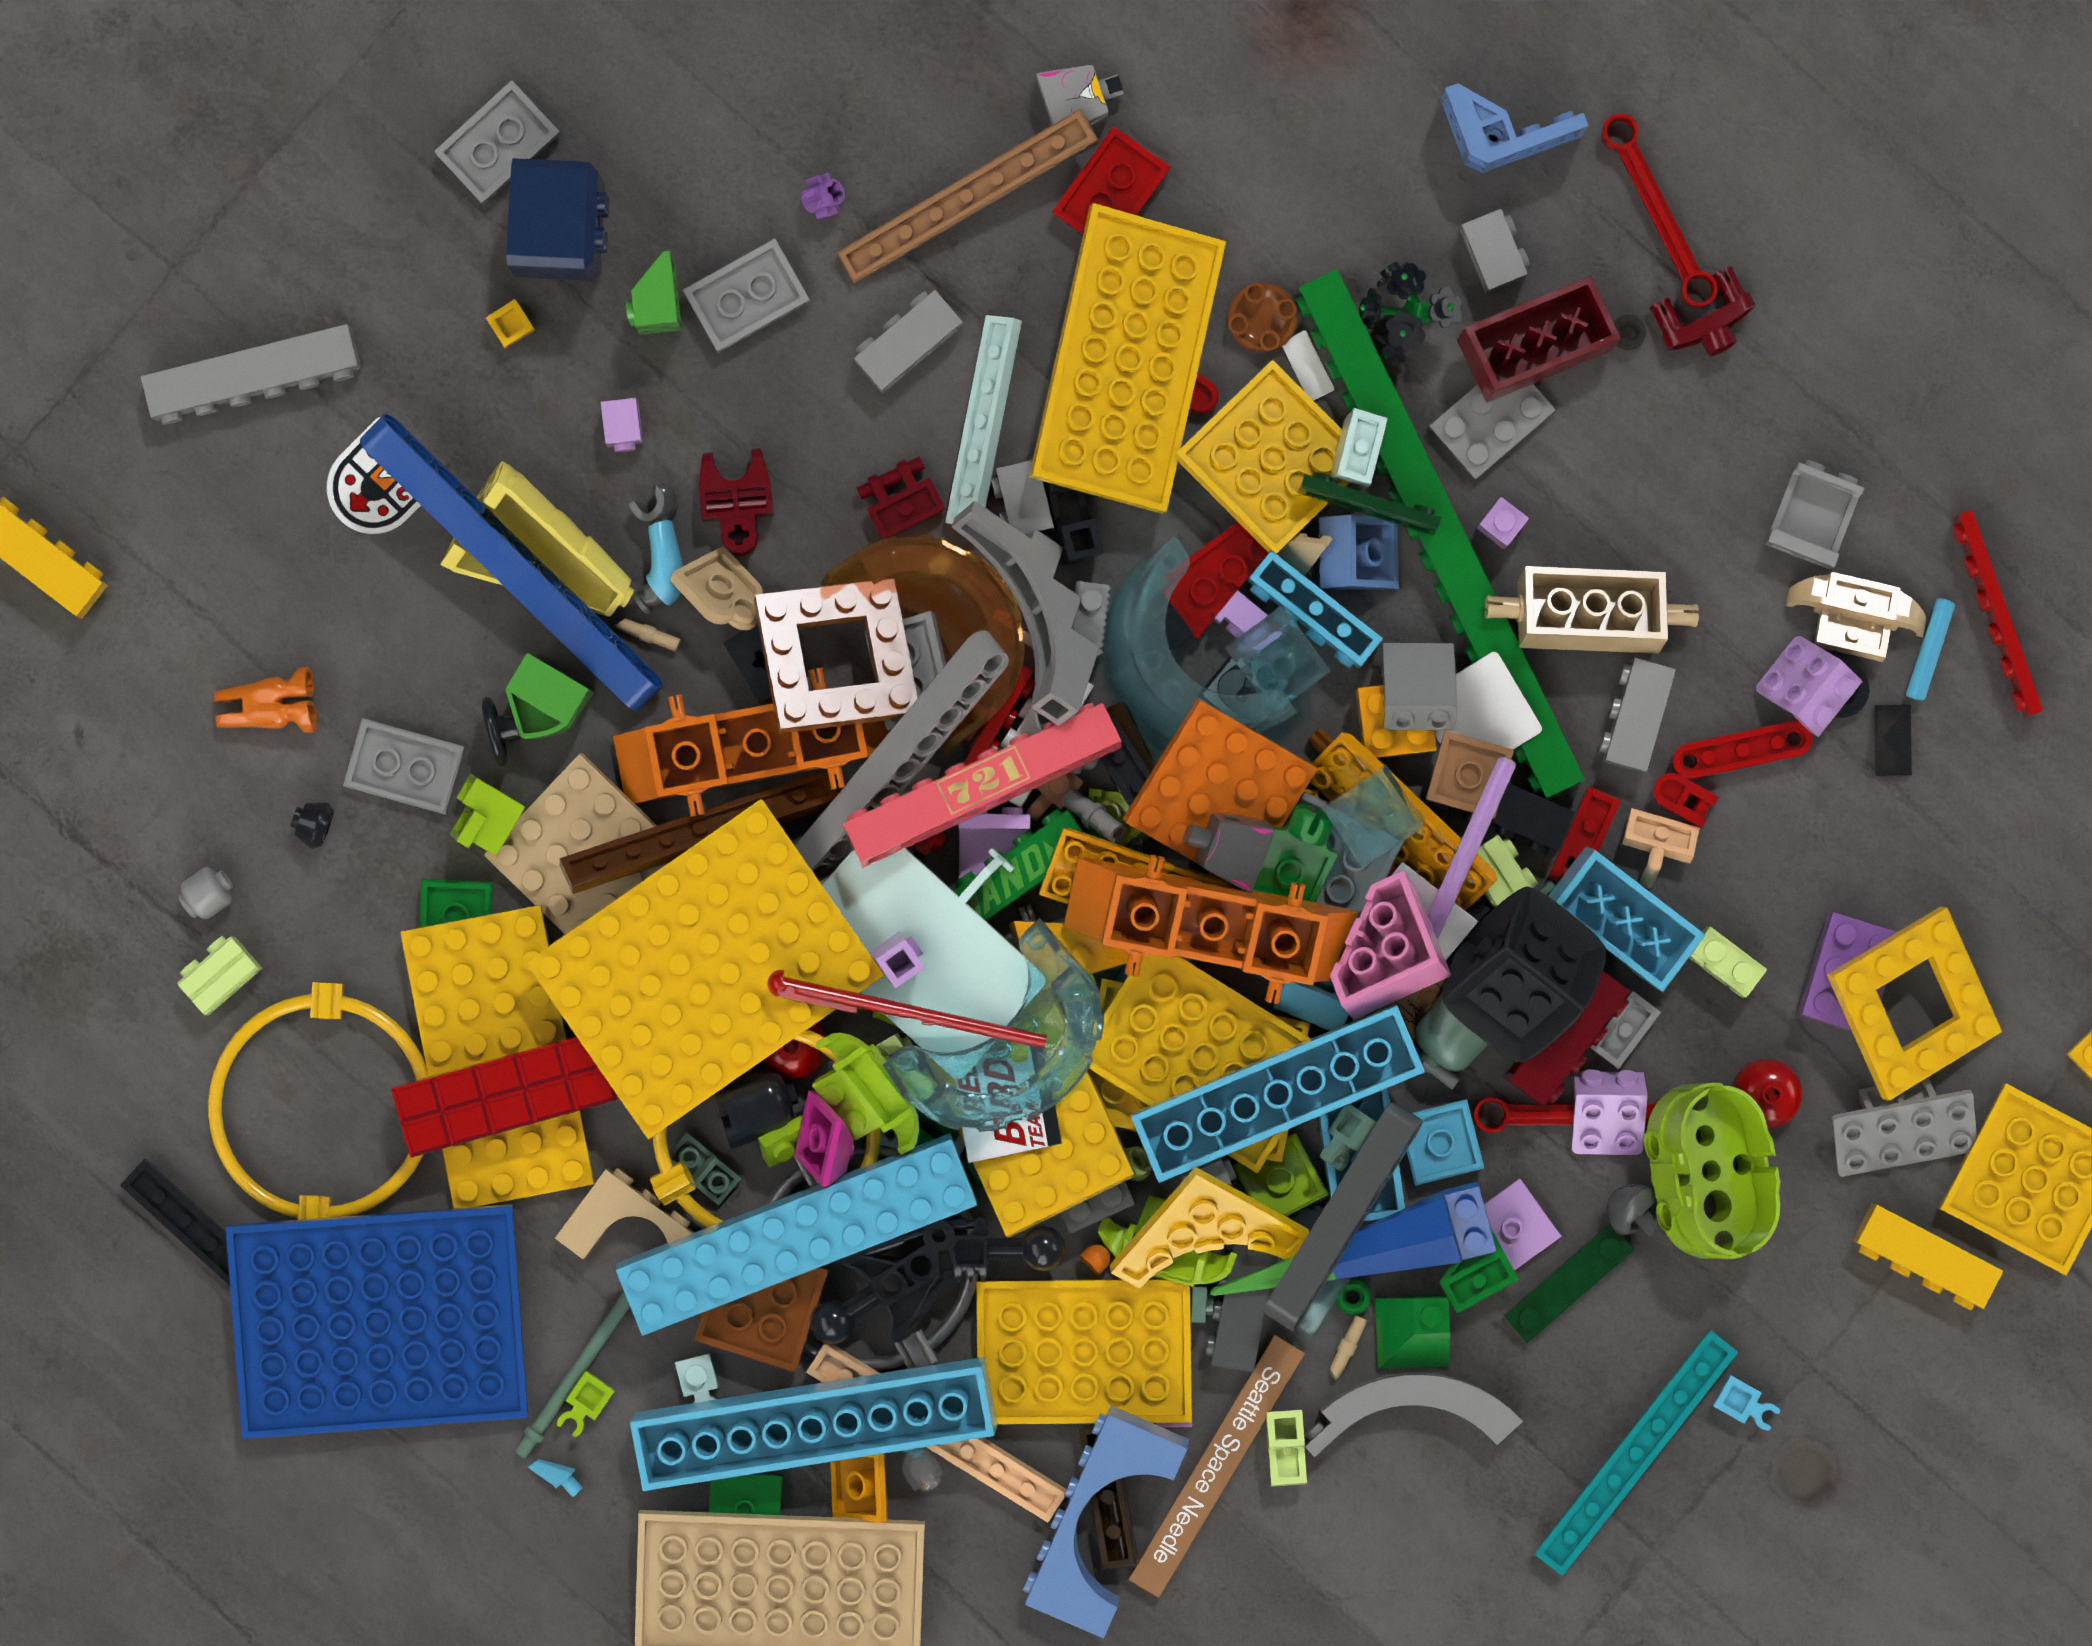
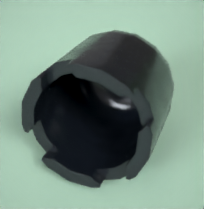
[714,1068,799,1149]

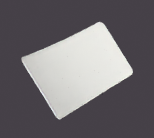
[1282,331,1334,401]

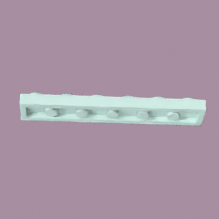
[945,315,1022,525]

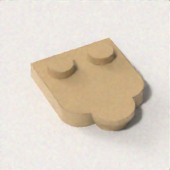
[670,546,763,630]

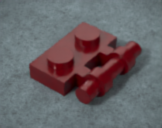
[856,456,946,541]

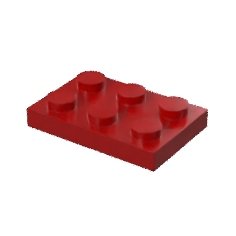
[1052,126,1171,236]

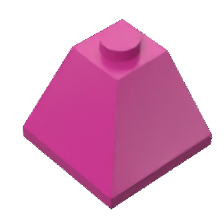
[794,1090,854,1186]

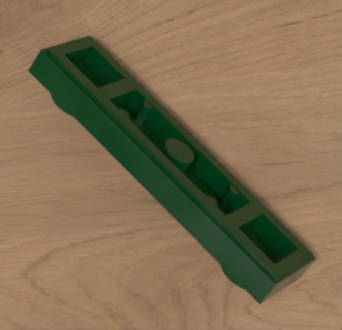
[1299,472,1441,536]
[1503,1223,1634,1343]

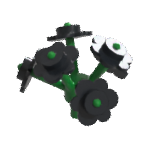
[1359,261,1462,363]

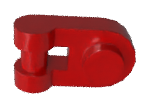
[1652,773,1719,829]

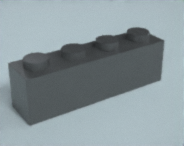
[1205,1244,1275,1373]

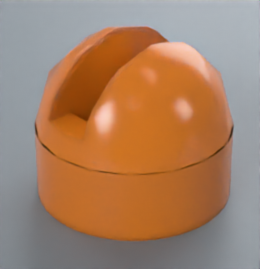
[1079,1245,1110,1276]

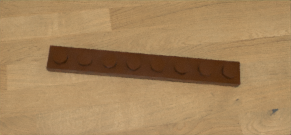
[560,770,837,894]

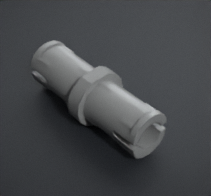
[1062,789,1127,844]

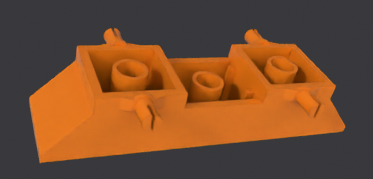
[613,668,889,817]
[1063,855,1358,1004]

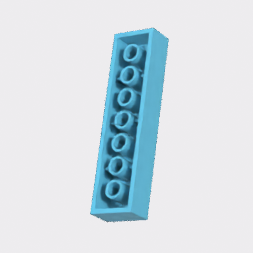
[1130,1005,1425,1183]

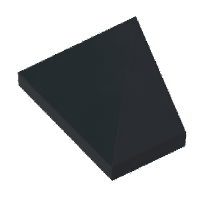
[1874,705,1912,776]

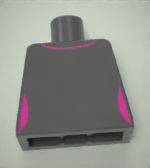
[1183,813,1276,893]

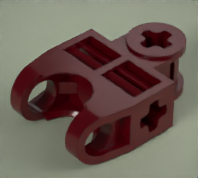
[699,448,774,556]

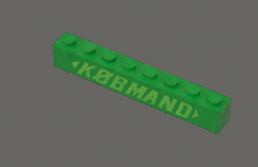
[858,809,1085,1010]

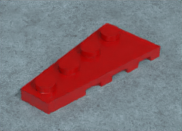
[1155,521,1268,640]

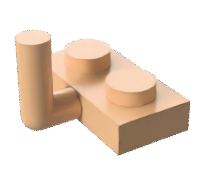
[1622,808,1700,889]

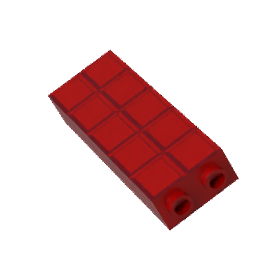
[391,1036,619,1158]

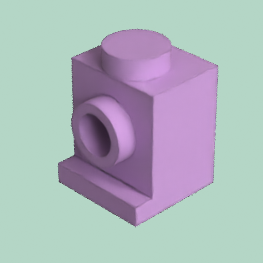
[1214,590,1271,645]

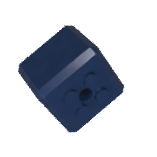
[506,158,610,281]

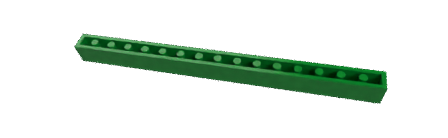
[1295,269,1585,799]

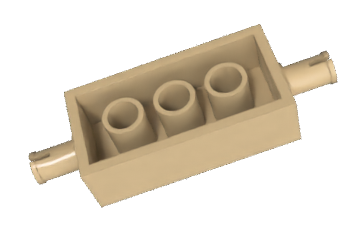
[1484,566,1699,654]

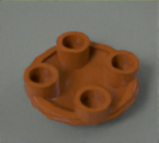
[1227,282,1298,353]

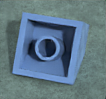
[1319,515,1399,590]

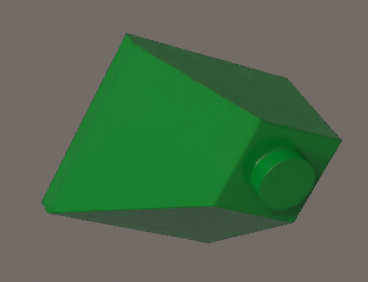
[1375,1295,1450,1369]

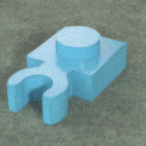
[1712,1374,1780,1431]

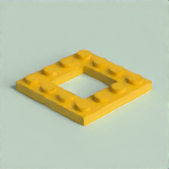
[1827,906,2002,1101]

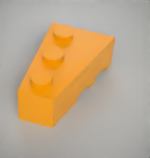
[1009,921,1129,989]

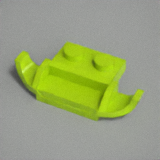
[812,1033,919,1155]
[1098,1195,1237,1288]

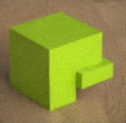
[449,773,525,856]

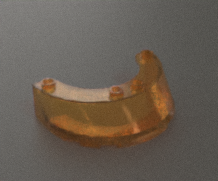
[819,535,1025,757]

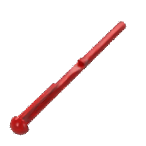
[767,970,1047,1049]

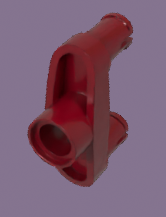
[1649,266,1756,357]

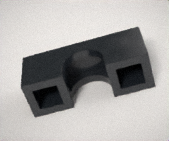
[1043,481,1104,566]

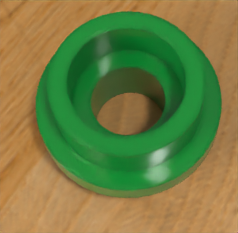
[1335,1279,1371,1315]

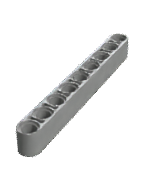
[795,630,1009,884]

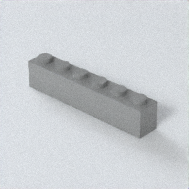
[140,324,362,425]

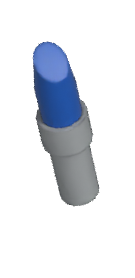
[1413,1043,1460,1090]

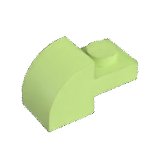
[1266,1410,1307,1487]

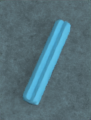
[1906,598,1955,701]

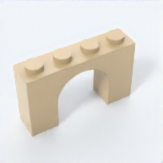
[555,1167,695,1259]

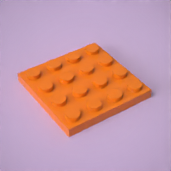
[1123,697,1318,865]

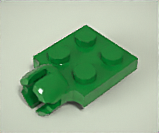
[1253,804,1337,902]

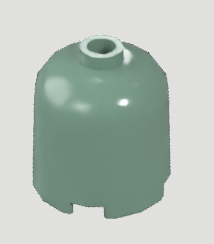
[1414,993,1488,1071]

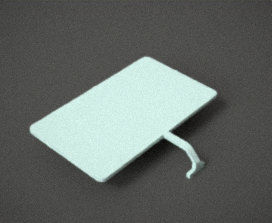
[822,848,1045,1077]

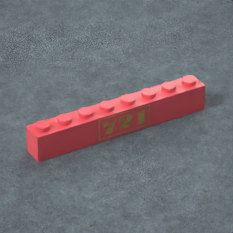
[843,703,1121,869]

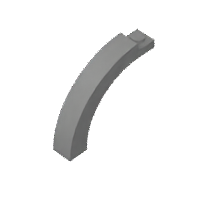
[1305,1372,1523,1457]

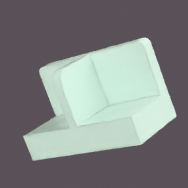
[1330,408,1388,488]

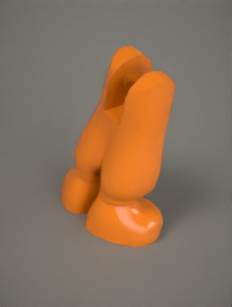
[213,666,318,733]

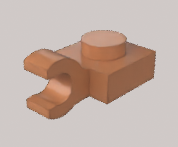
[1026,772,1084,822]

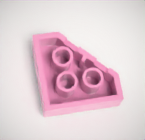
[1330,870,1451,1020]

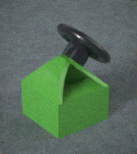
[482,653,594,766]

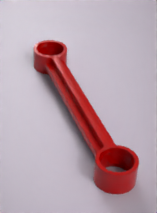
[1601,113,1718,309]
[1472,1097,1662,1133]

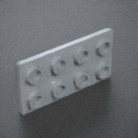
[1832,1077,1977,1177]

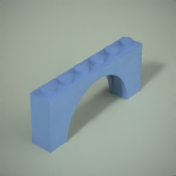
[1022,1405,1189,1639]

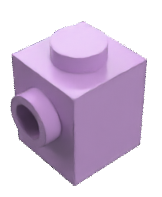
[869,932,925,989]

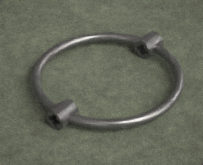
[766,1144,978,1371]

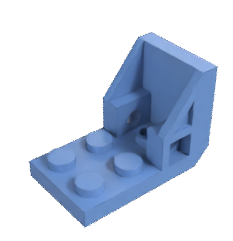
[1440,83,1588,174]

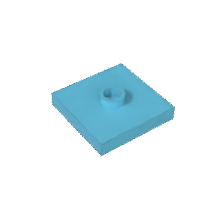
[1406,1099,1484,1186]

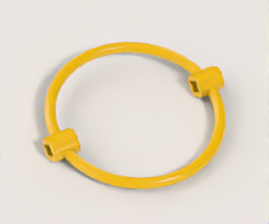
[208,982,428,1220]
[650,1029,881,1228]

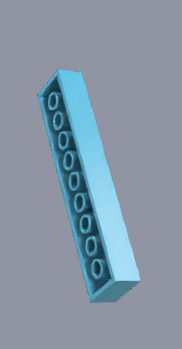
[616,1133,977,1336]
[630,1357,998,1491]

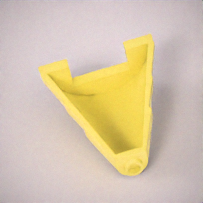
[440,461,634,617]

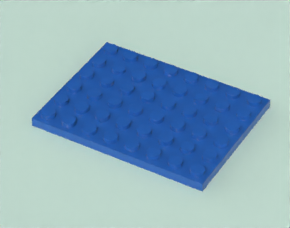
[225,1204,529,1439]

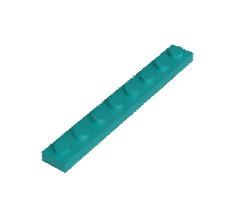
[1533,1330,1738,1576]

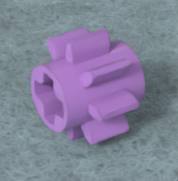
[801,173,845,219]

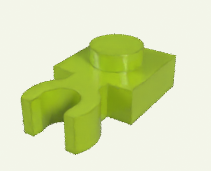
[557,1370,616,1438]

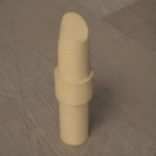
[614,619,681,652]
[1329,1315,1368,1381]

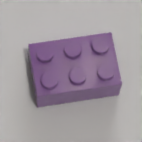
[1797,912,1897,1031]

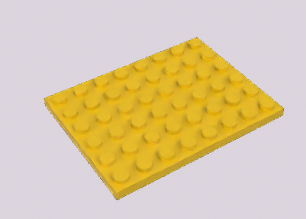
[526,799,885,1140]

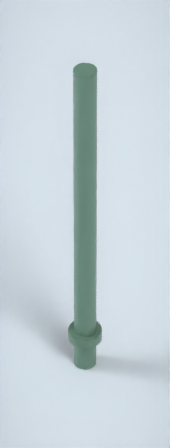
[514,1291,630,1459]

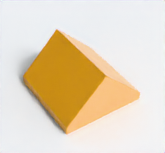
[830,1453,888,1523]

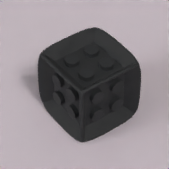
[1442,886,1606,1062]

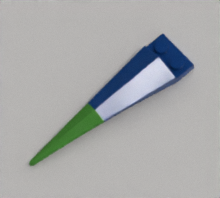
[1210,1181,1497,1296]

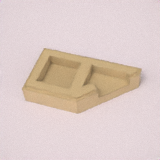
[1277,533,1333,576]

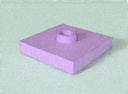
[1484,1178,1562,1270]

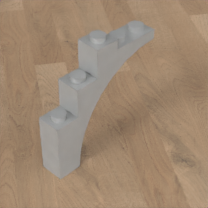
[952,501,1100,726]

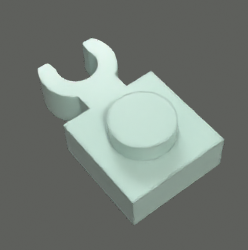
[675,1353,719,1403]

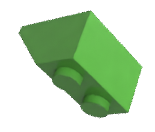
[626,251,682,335]

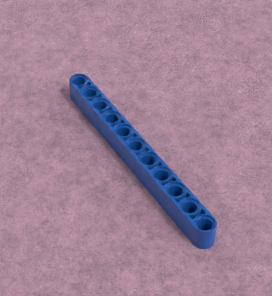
[360,414,663,711]

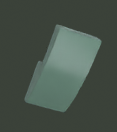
[668,1129,742,1205]

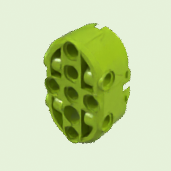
[1644,1083,1781,1259]

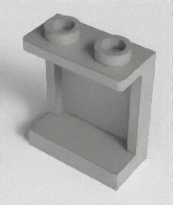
[1764,460,1865,570]
[1381,643,1457,730]

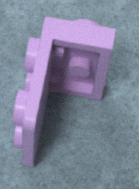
[1756,636,1863,737]
[959,807,1030,879]
[1572,1069,1647,1155]

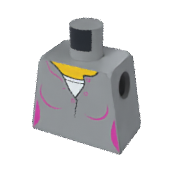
[1036,65,1124,126]

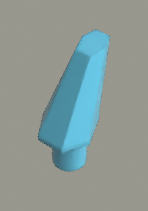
[528,1459,583,1497]

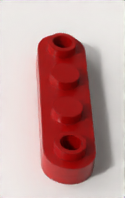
[1672,721,1813,779]

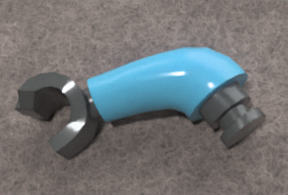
[628,480,683,614]

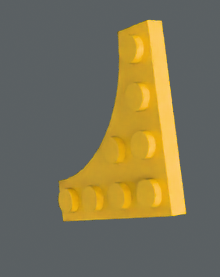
[1110,1167,1309,1289]

